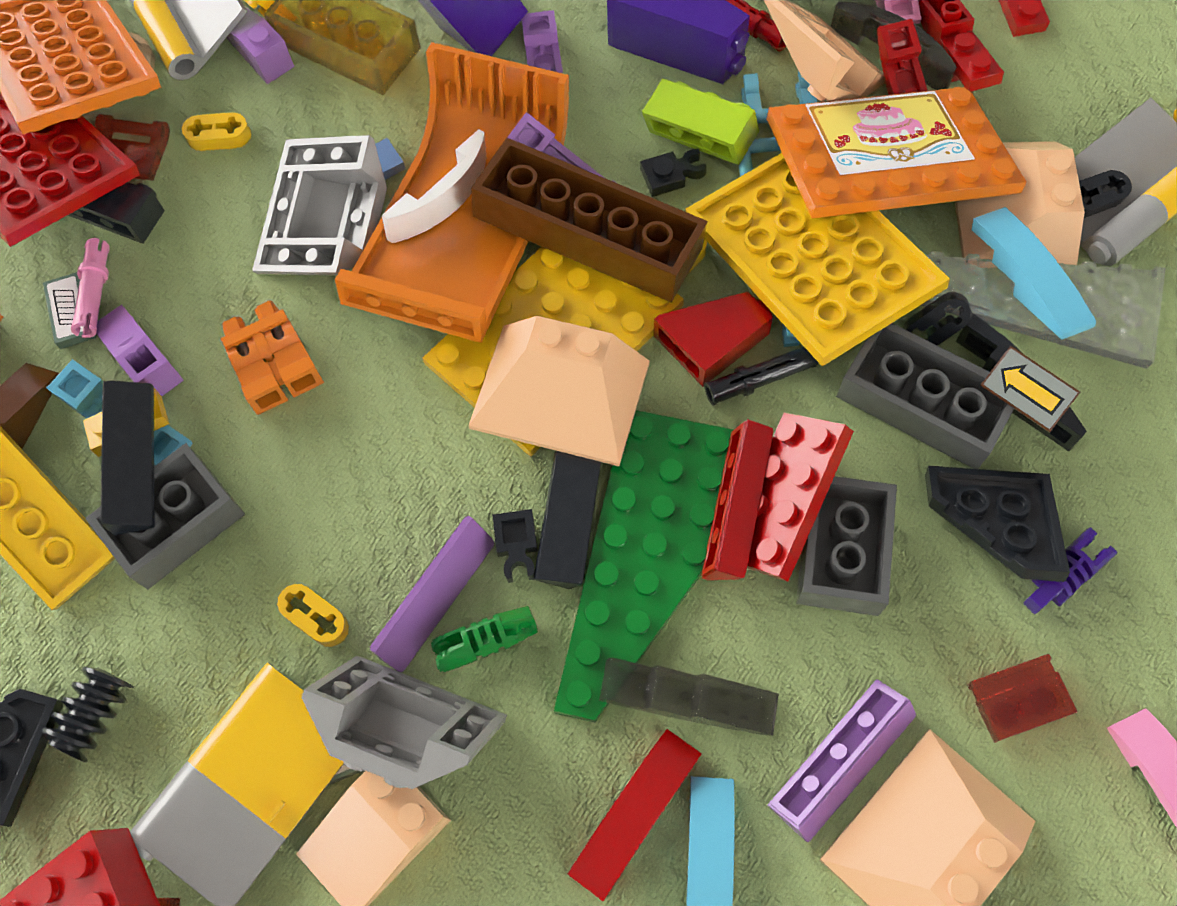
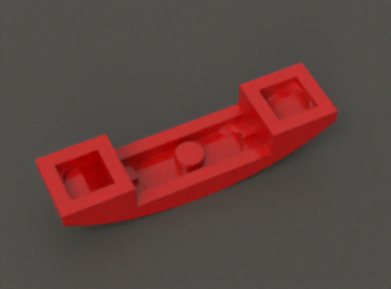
[877,18,928,95]
[568,729,702,902]

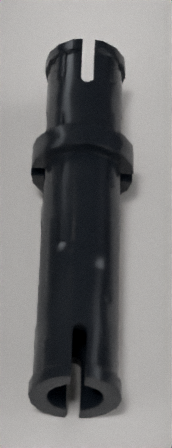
[704,347,819,406]

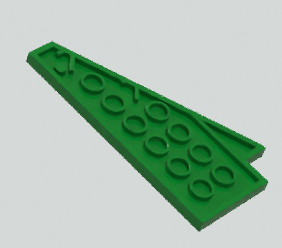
[554,410,734,723]

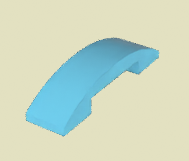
[47,359,193,465]
[686,776,735,906]

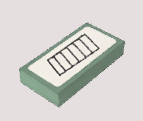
[43,272,96,349]

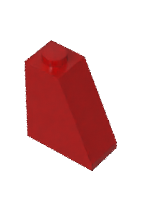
[653,291,773,387]

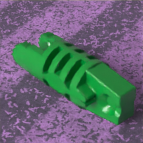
[431,606,538,673]

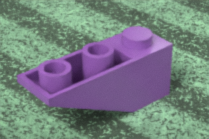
[96,304,184,396]

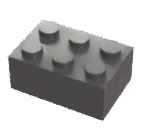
[85,443,245,590]
[796,476,897,616]

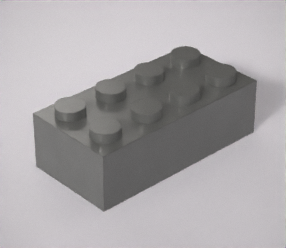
[836,323,1014,469]

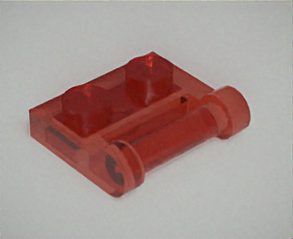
[95,114,170,181]

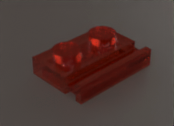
[967,654,1078,743]

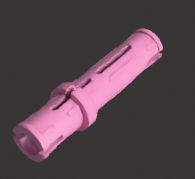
[71,238,110,338]

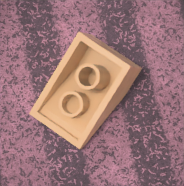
[296,771,451,906]

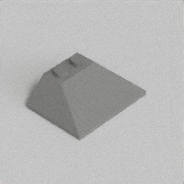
[252,135,387,275]
[302,656,507,789]

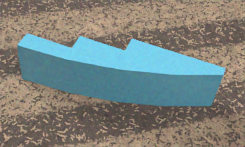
[972,207,1096,340]

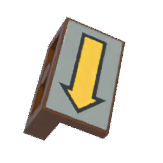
[980,346,1081,432]

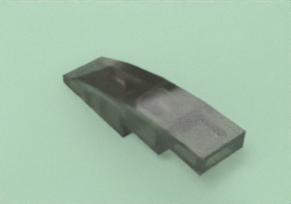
[599,657,779,736]

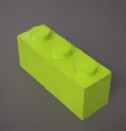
[642,78,760,165]

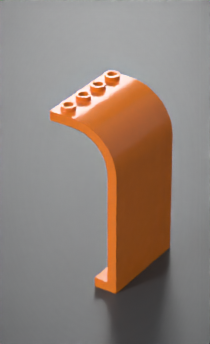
[335,42,569,343]

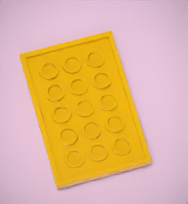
[685,153,950,366]
[422,246,684,457]

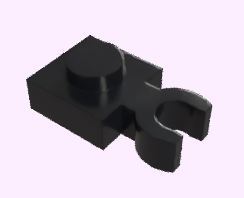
[640,149,707,197]
[492,509,538,583]

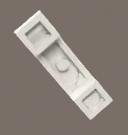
[382,129,487,243]

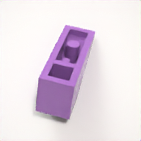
[226,7,295,84]

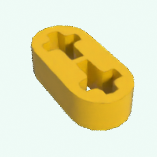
[182,112,252,151]
[277,584,349,647]

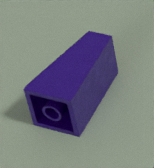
[418,0,528,56]
[607,0,750,84]

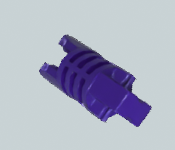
[1023,527,1118,615]

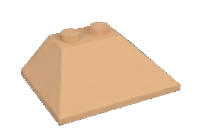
[764,0,885,102]
[955,141,1084,270]
[469,316,650,466]
[820,729,1035,906]

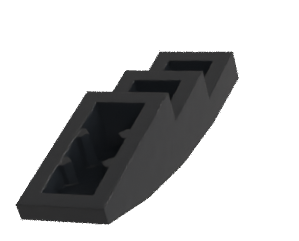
[955,314,1087,452]

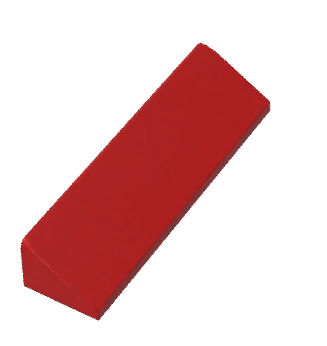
[701,419,774,580]

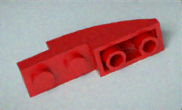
[918,0,1004,92]

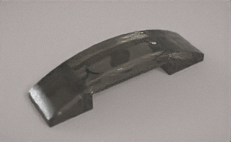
[831,1,957,90]

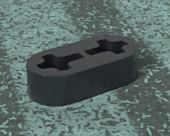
[1079,170,1132,218]
[903,292,971,346]

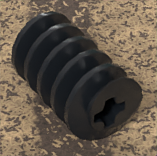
[41,666,134,763]

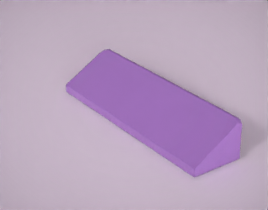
[370,516,494,673]
[767,679,916,842]

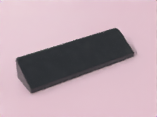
[101,381,155,535]
[533,450,601,590]

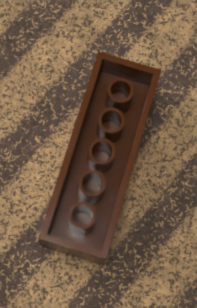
[471,138,708,303]

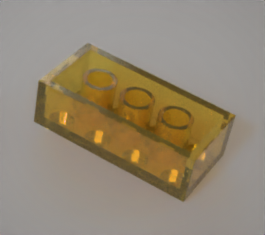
[264,0,421,95]

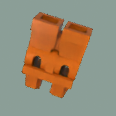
[220,300,324,415]

